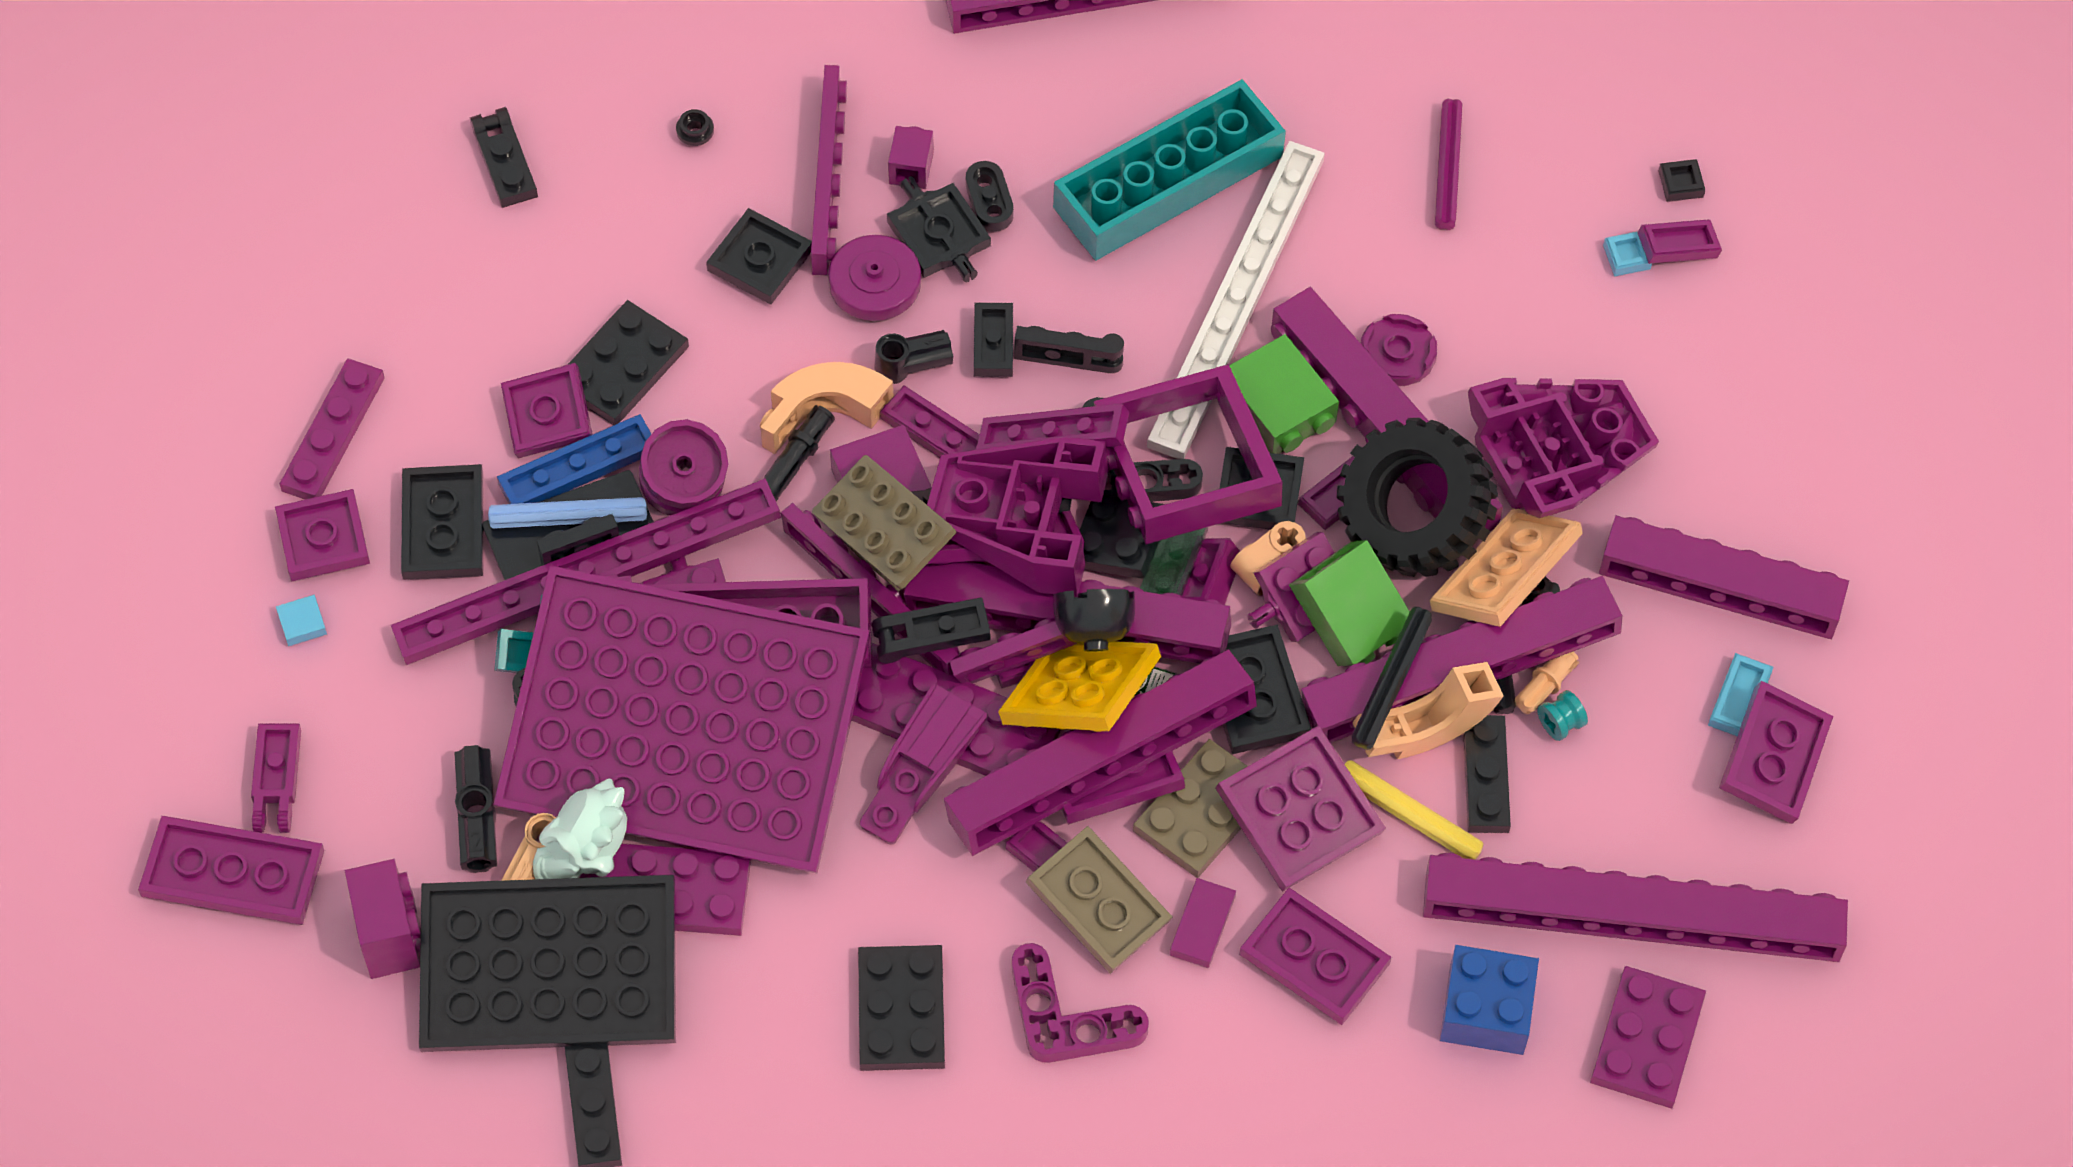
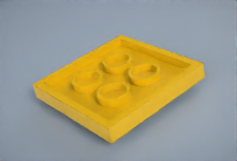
[998,641,1161,732]

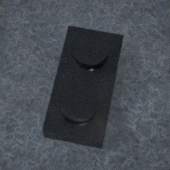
[974,302,1013,377]

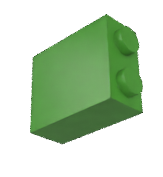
[1229,334,1339,454]
[1289,540,1410,666]

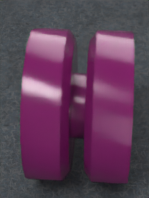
[638,419,729,515]

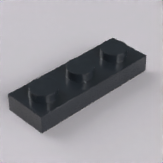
[1463,715,1511,833]
[565,1044,623,1167]

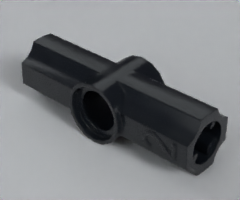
[454,745,497,873]

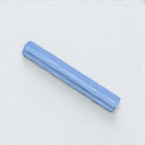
[488,497,647,528]

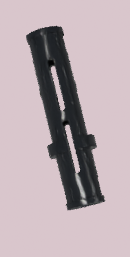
[764,405,835,502]

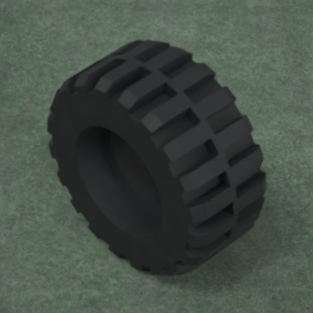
[1336,418,1498,577]

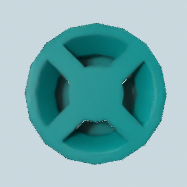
[1537,690,1588,741]

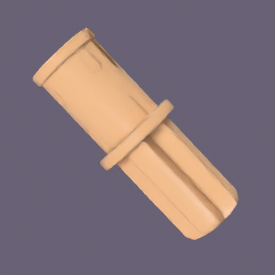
[1515,651,1579,715]

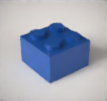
[1440,945,1539,1055]

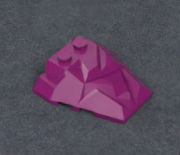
[1468,378,1659,519]

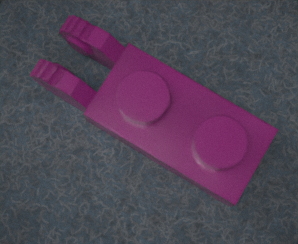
[251,723,301,833]

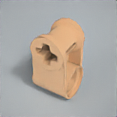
[1230,521,1306,596]

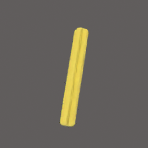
[1345,760,1484,860]

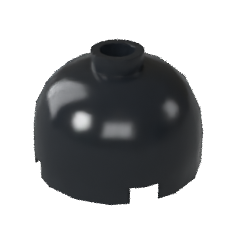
[1053,589,1135,652]

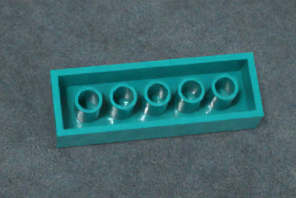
[1053,79,1286,261]

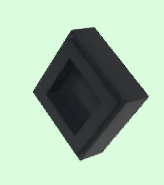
[1658,159,1705,202]

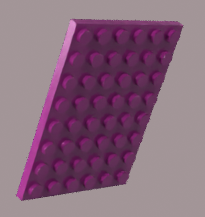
[493,565,871,874]

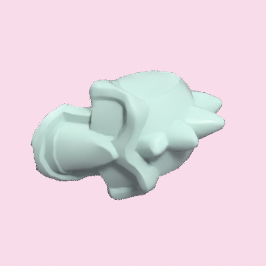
[533,779,627,879]

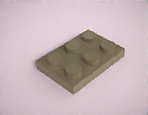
[1133,739,1247,878]
[1026,826,1173,974]

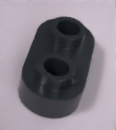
[966,161,1014,232]

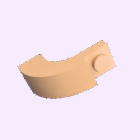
[760,362,894,454]
[1353,662,1503,759]

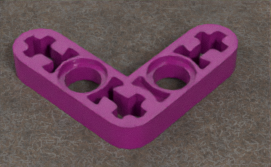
[1012,943,1149,1063]

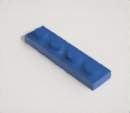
[497,414,651,504]

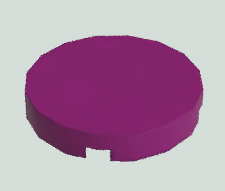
[1360,314,1437,386]

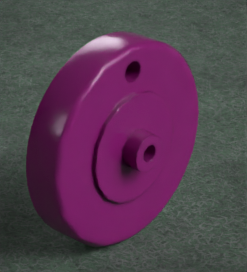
[828,235,921,321]

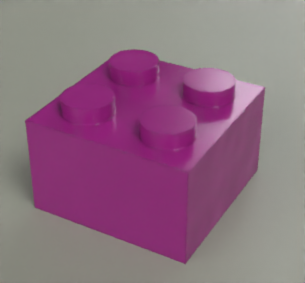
[344,858,421,979]

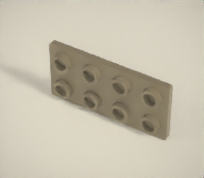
[812,455,956,592]

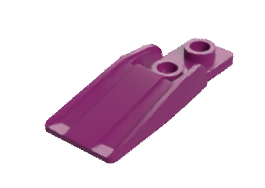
[860,684,987,844]

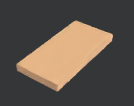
[1430,508,1583,627]

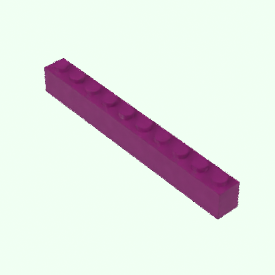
[1423,853,1848,962]

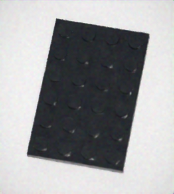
[419,875,676,1052]

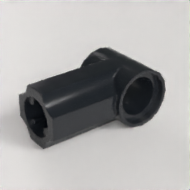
[874,330,953,384]

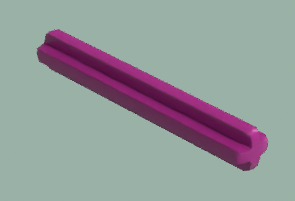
[1435,98,1463,230]

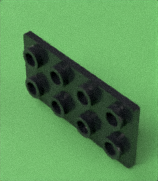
[483,470,654,580]

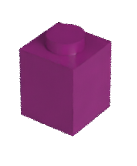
[888,126,934,189]

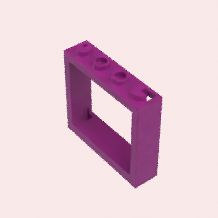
[1094,364,1282,544]

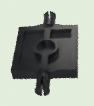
[887,176,991,282]

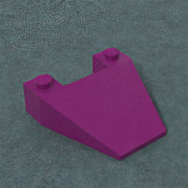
[927,437,1109,597]

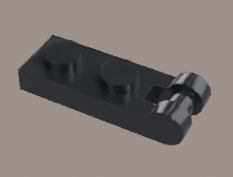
[469,107,538,208]
[1014,326,1124,373]
[871,597,991,663]

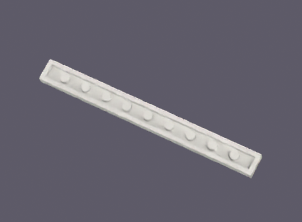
[1147,141,1325,459]

